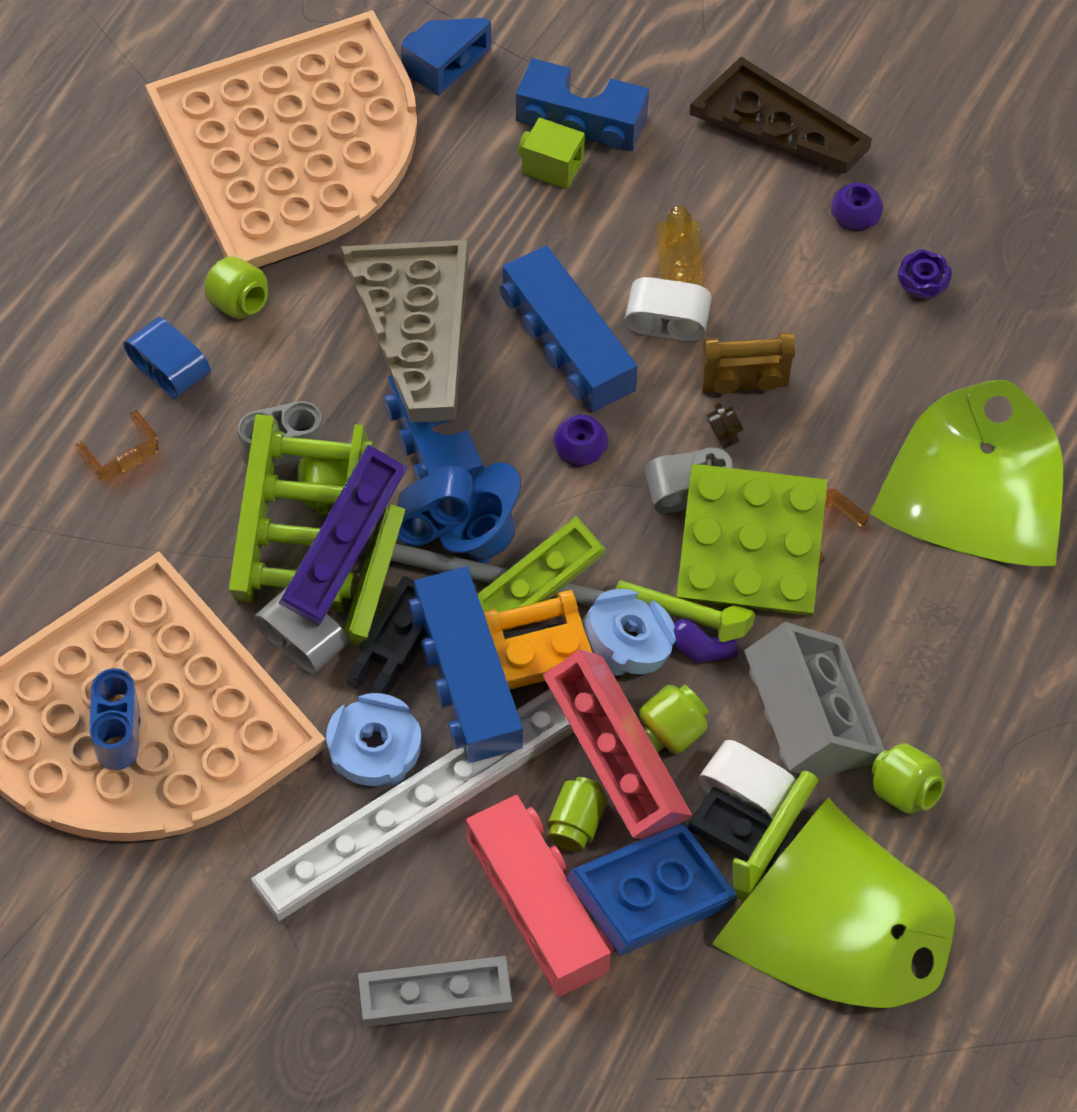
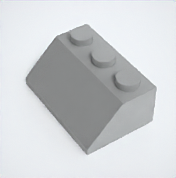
[744,622,885,778]

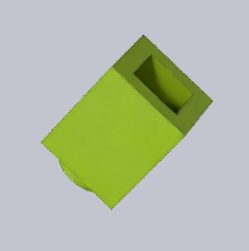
[518,117,585,190]

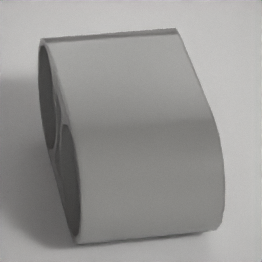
[238,401,324,466]
[254,586,348,675]

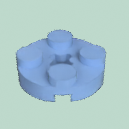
[582,589,676,675]
[326,693,422,786]

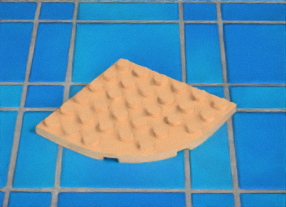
[145,10,417,268]
[0,552,327,841]

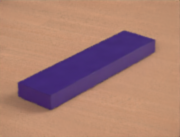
[278,444,408,626]

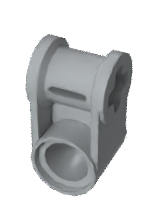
[644,447,733,514]

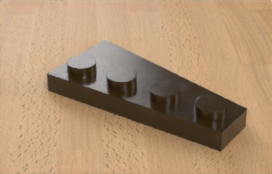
[690,56,872,174]

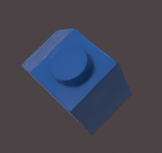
[401,17,492,96]

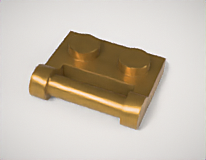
[700,332,795,394]

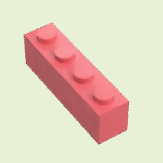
[543,649,693,839]
[466,795,614,998]

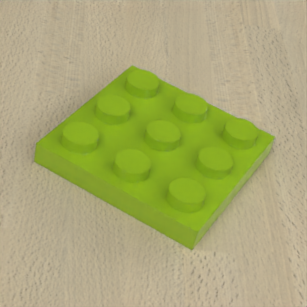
[676,464,828,616]

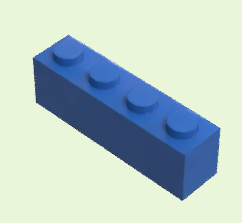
[500,245,638,413]
[408,566,523,764]

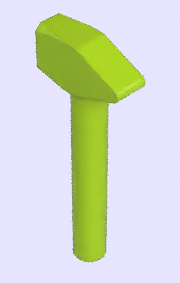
[615,580,755,642]
[732,771,818,904]

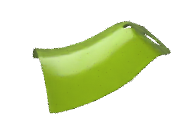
[870,380,1064,566]
[713,797,955,1008]

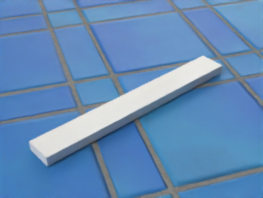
[251,689,574,921]

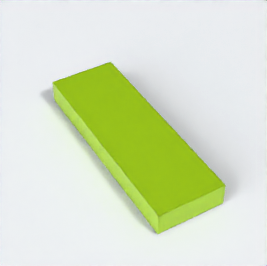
[343,504,406,646]
[477,516,606,633]

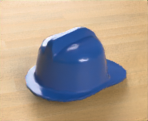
[440,463,521,564]

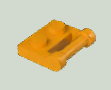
[483,590,592,690]

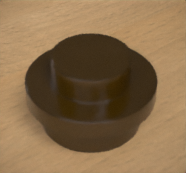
[706,403,743,446]

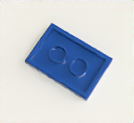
[566,822,738,956]

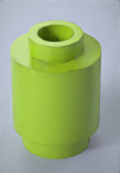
[547,777,608,852]

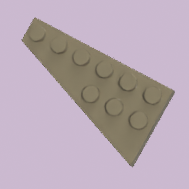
[341,240,469,422]

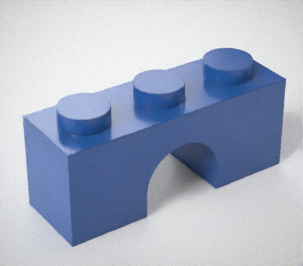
[516,58,649,152]
[383,376,484,482]

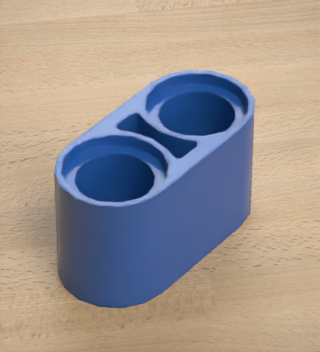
[123,316,211,399]
[397,466,473,546]
[89,668,140,771]

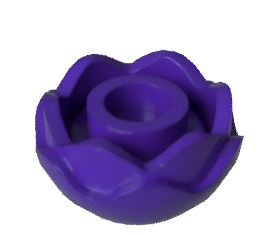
[831,183,884,231]
[898,249,952,299]
[552,414,608,466]

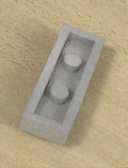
[358,956,512,1027]

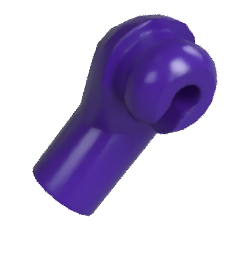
[673,619,738,663]

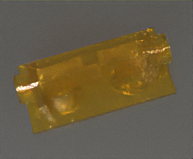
[657,206,703,287]

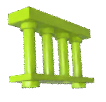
[229,414,374,612]

